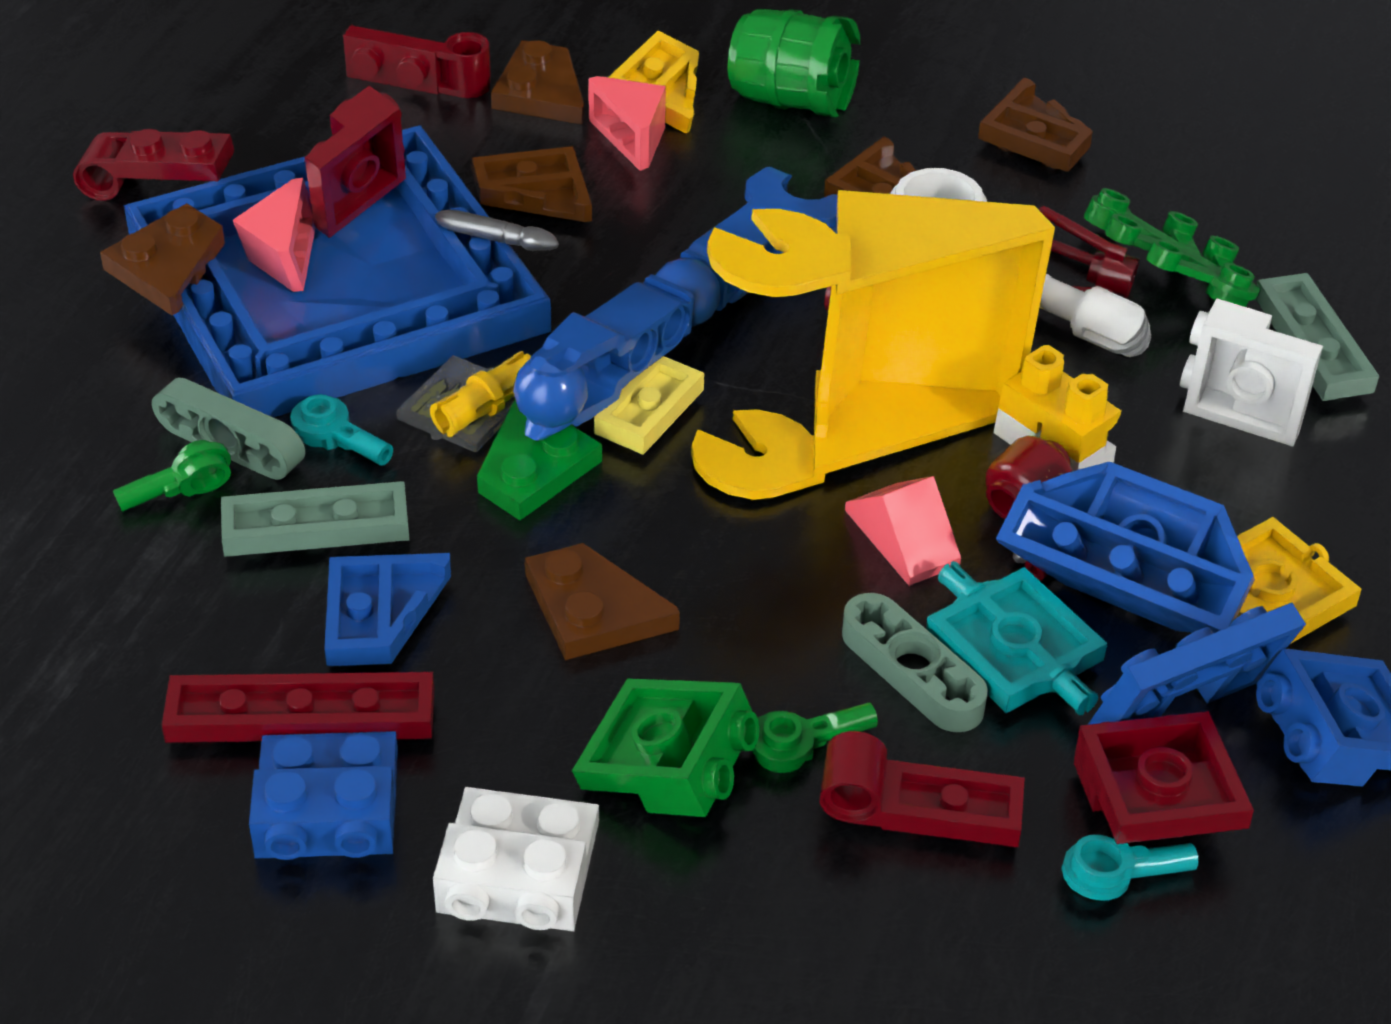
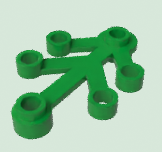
[1084,188,1260,307]

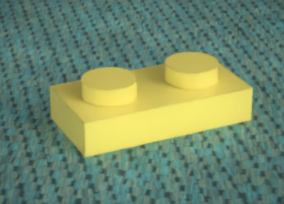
[594,356,704,455]

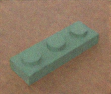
[1256,273,1379,401]
[221,481,409,557]

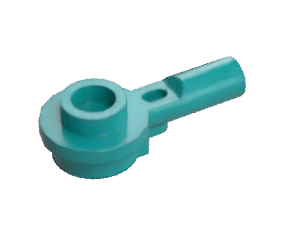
[290,394,393,466]
[1061,835,1198,901]

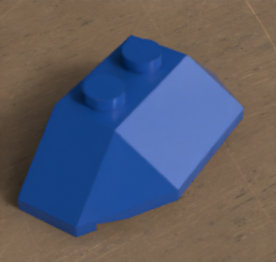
[996,461,1255,633]

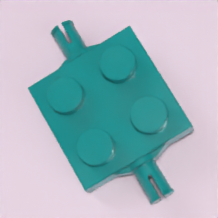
[926,561,1107,715]

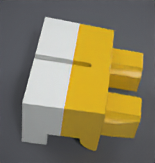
[994,345,1122,471]

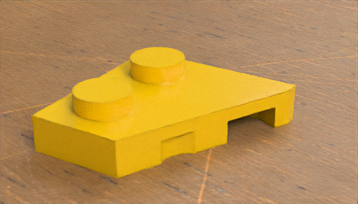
[608,31,699,134]

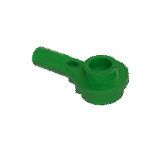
[113,440,231,512]
[752,702,878,773]

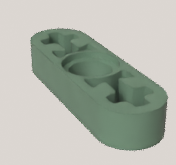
[152,378,305,479]
[842,593,988,732]

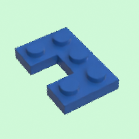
[1088,603,1306,725]

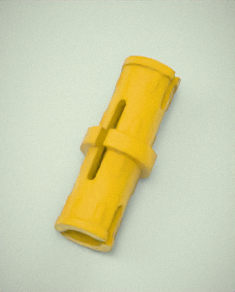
[430,351,531,437]

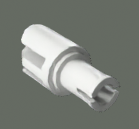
[1039,274,1151,357]

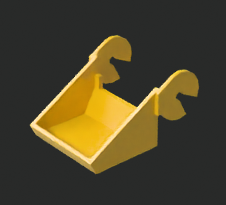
[691,190,1055,500]

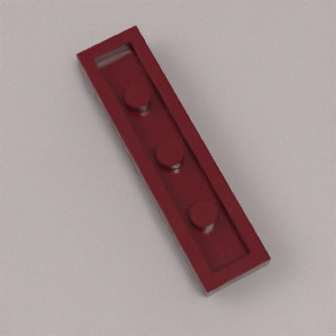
[162,672,435,743]

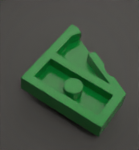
[477,399,602,521]

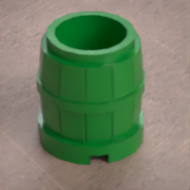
[728,9,860,118]

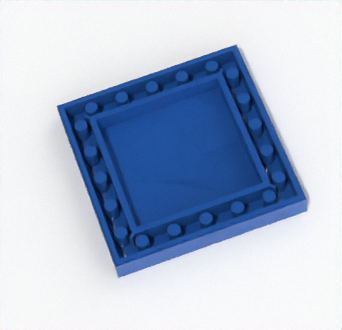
[124,126,551,418]

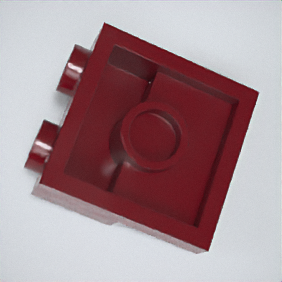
[304,85,406,238]
[1074,711,1254,844]

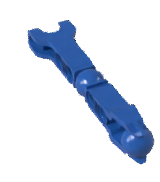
[513,166,837,441]

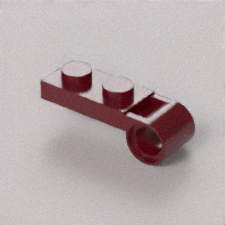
[343,25,491,98]
[73,129,235,201]
[820,731,1025,847]

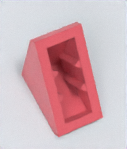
[588,76,666,171]
[233,178,315,292]
[845,476,961,586]

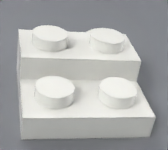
[1180,298,1323,447]
[433,787,599,931]

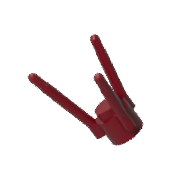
[1039,206,1140,299]

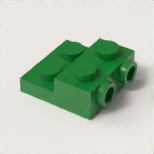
[572,678,760,817]

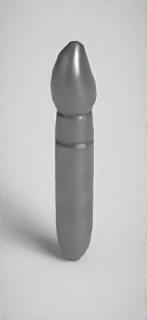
[435,209,559,251]

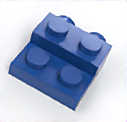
[1256,648,1391,787]
[249,731,398,860]

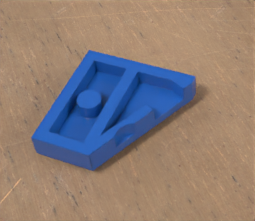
[324,553,451,666]

